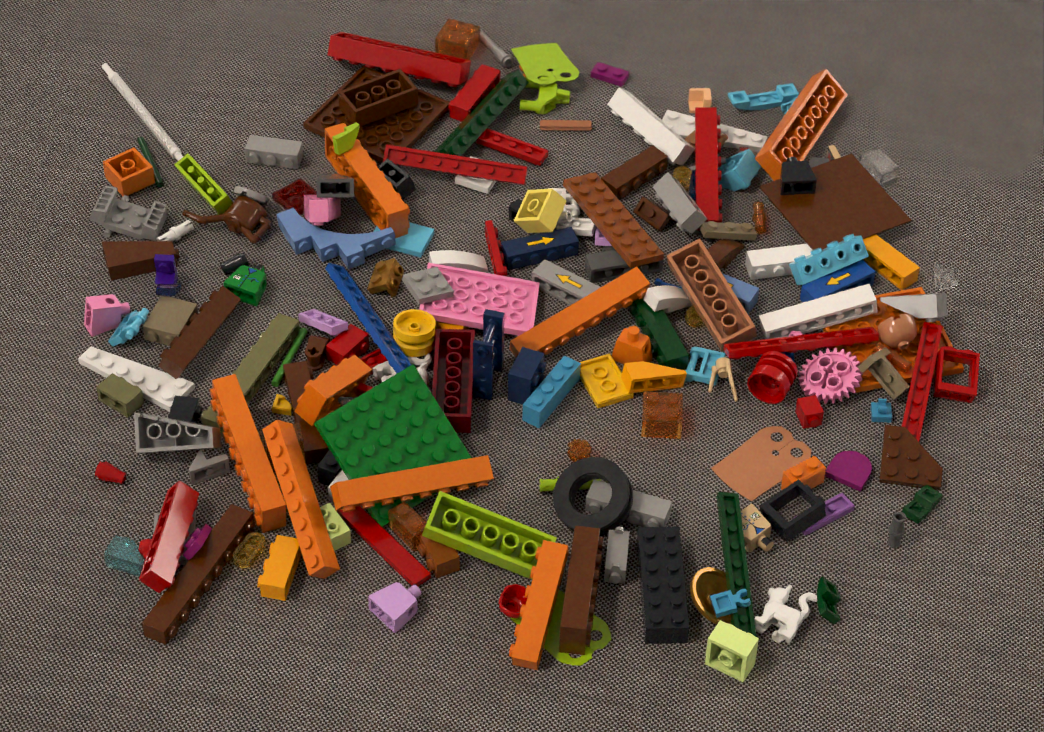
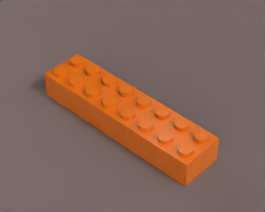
[755,69,848,181]
[325,123,410,238]
[210,374,286,533]

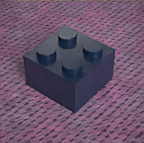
[508,347,546,405]

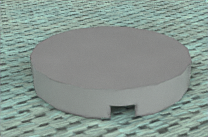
[233,186,270,206]

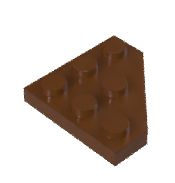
[879,425,943,490]

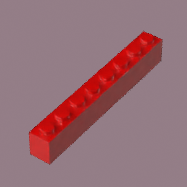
[695,107,722,230]

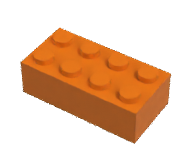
[294,355,372,426]

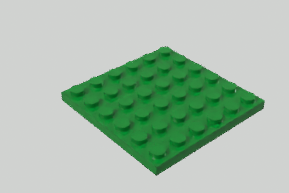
[314,364,472,527]

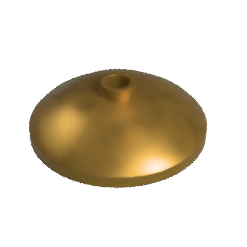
[690,567,731,624]

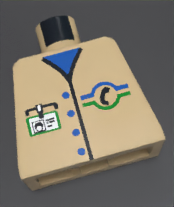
[741,503,774,552]

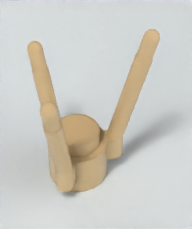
[708,357,738,402]

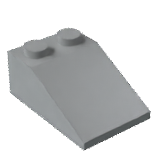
[880,293,948,322]

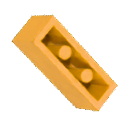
[257,535,302,601]

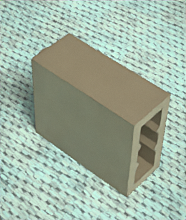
[143,295,198,347]

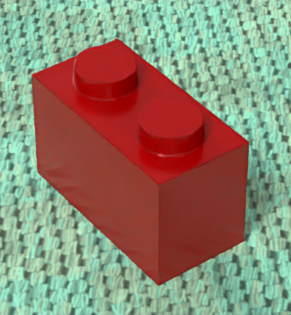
[326,324,370,365]

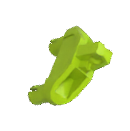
[520,76,570,115]

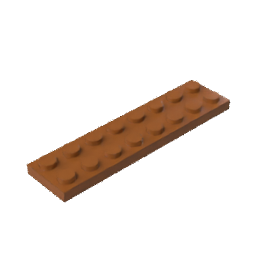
[563,172,664,268]

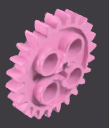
[798,348,863,404]

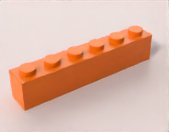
[509,540,569,670]

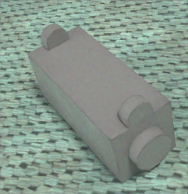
[604,527,630,584]

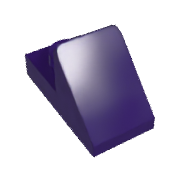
[154,254,178,285]

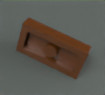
[633,197,676,232]

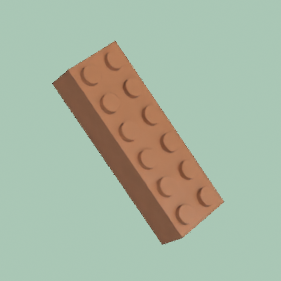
[667,238,757,353]

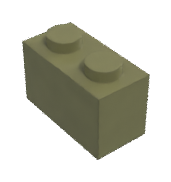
[96,373,144,418]

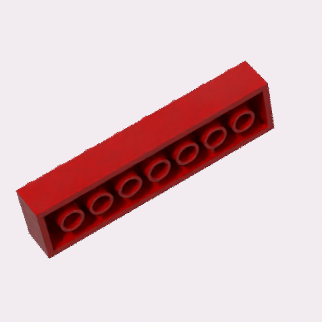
[327,32,471,87]

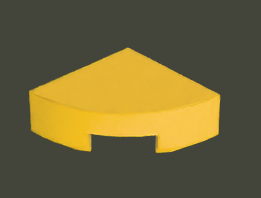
[272,394,292,416]

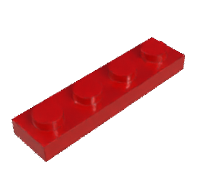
[477,128,548,166]
[485,220,507,276]

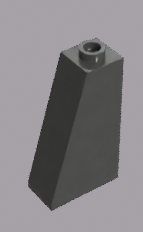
[316,173,354,198]

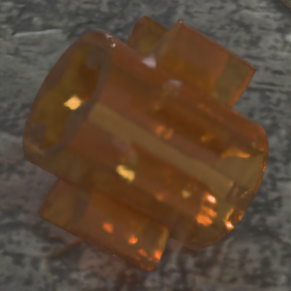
[567,438,592,462]

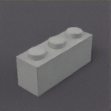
[245,135,303,169]

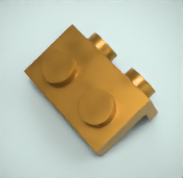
[367,258,404,297]

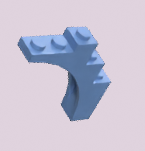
[276,208,396,270]

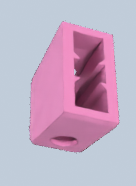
[84,294,130,337]

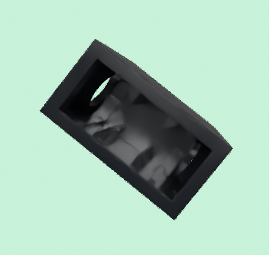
[780,157,817,195]

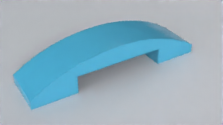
[728,83,799,110]

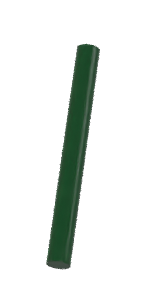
[137,137,164,188]

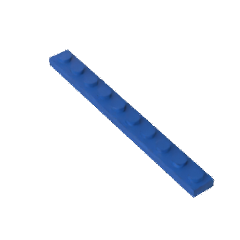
[325,263,412,374]

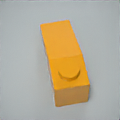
[621,361,687,394]

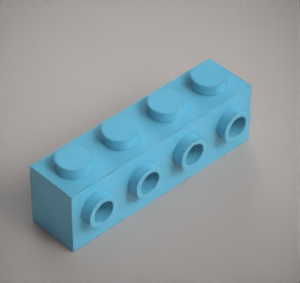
[789,234,869,285]

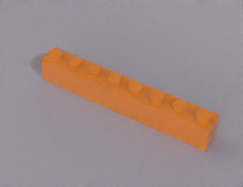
[509,266,650,358]
[262,420,340,579]
[330,455,494,512]

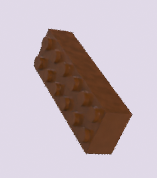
[559,526,603,655]

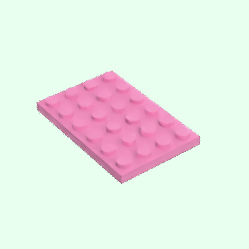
[419,262,540,336]

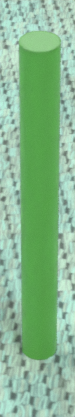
[271,328,308,387]

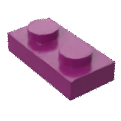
[590,62,629,87]
[183,524,212,560]

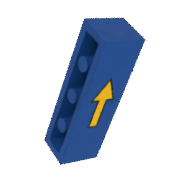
[800,259,875,302]

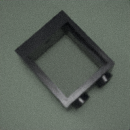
[759,479,826,542]

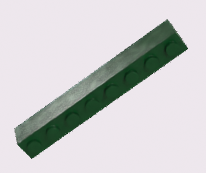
[434,69,529,156]

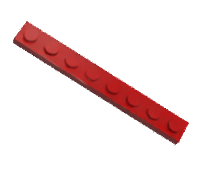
[383,144,528,186]
[901,322,943,442]
[724,327,879,360]

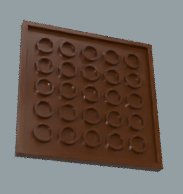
[303,65,450,163]

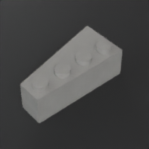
[134,412,221,453]

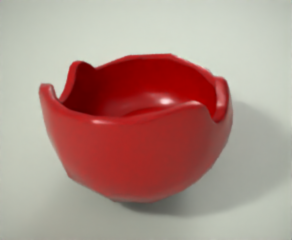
[498,584,527,619]

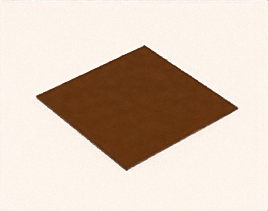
[759,153,912,250]

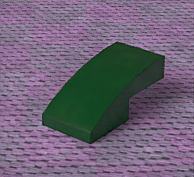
[902,485,943,524]
[817,576,841,624]

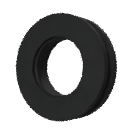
[553,457,633,536]

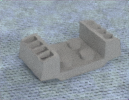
[89,186,168,241]

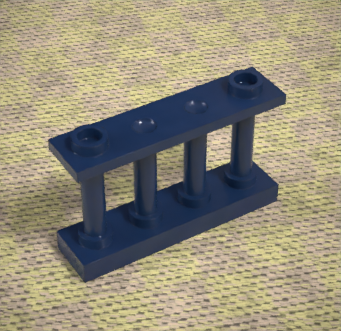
[473,309,504,400]

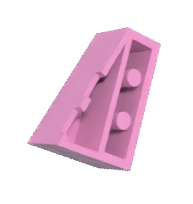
[304,195,341,226]

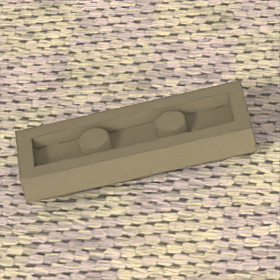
[699,221,757,241]

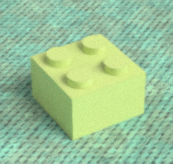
[705,620,759,682]

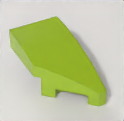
[333,122,360,155]

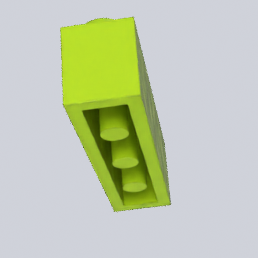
[174,154,233,214]

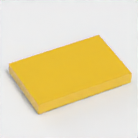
[579,353,634,409]

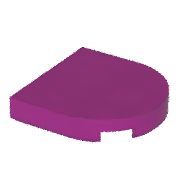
[824,451,872,492]

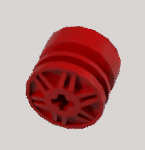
[747,351,798,404]

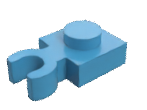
[710,589,751,618]

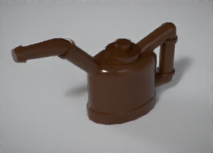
[182,196,272,244]

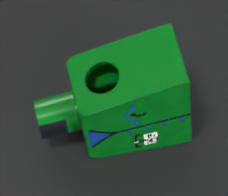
[224,264,267,307]

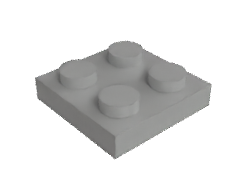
[402,267,454,305]

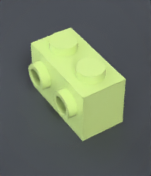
[320,503,351,551]

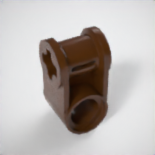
[305,335,331,371]

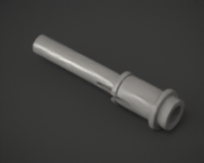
[478,32,513,67]

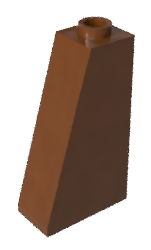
[102,241,180,281]

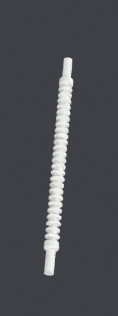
[102,63,183,161]

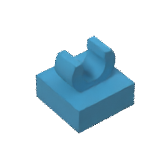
[870,398,892,423]

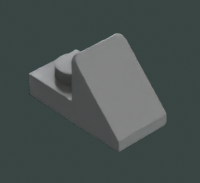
[189,449,230,485]

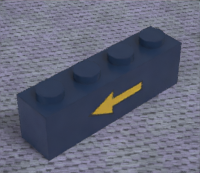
[501,227,579,270]

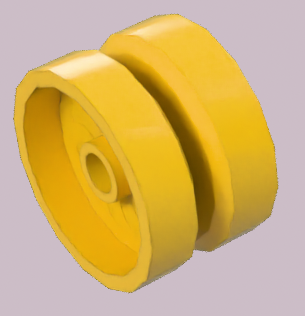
[393,309,436,357]

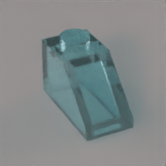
[104,535,144,577]

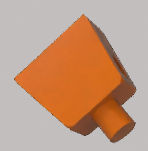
[612,326,652,364]

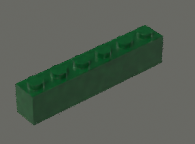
[628,287,689,370]

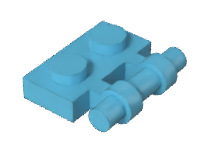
[108,308,149,347]

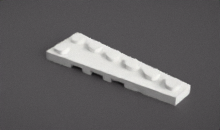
[662,110,768,152]
[78,347,195,412]

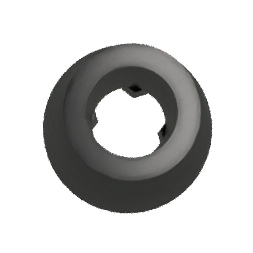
[220,253,249,274]

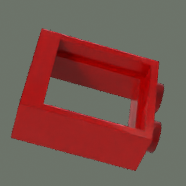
[933,346,980,403]

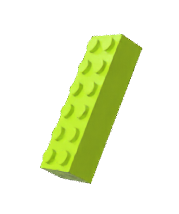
[422,491,557,580]

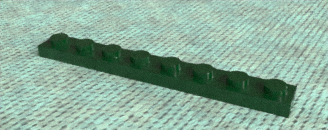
[716,492,756,637]

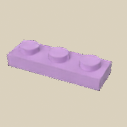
[298,309,348,336]

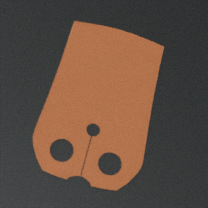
[711,426,811,502]

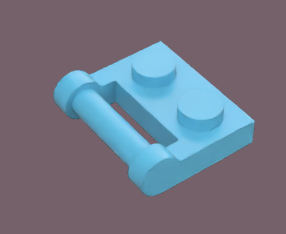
[685,347,725,385]

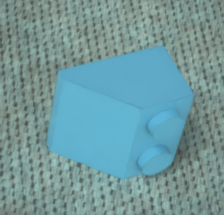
[718,149,761,191]

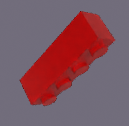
[448,64,501,122]

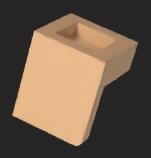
[688,88,712,113]

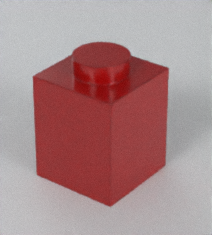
[795,395,824,429]

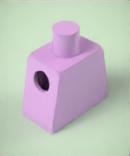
[368,582,422,633]

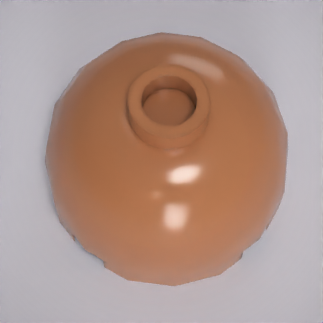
[877,314,917,350]

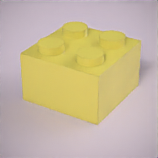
[514,189,566,233]

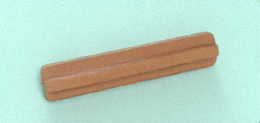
[540,120,592,131]

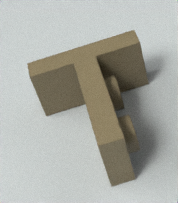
[857,347,910,400]

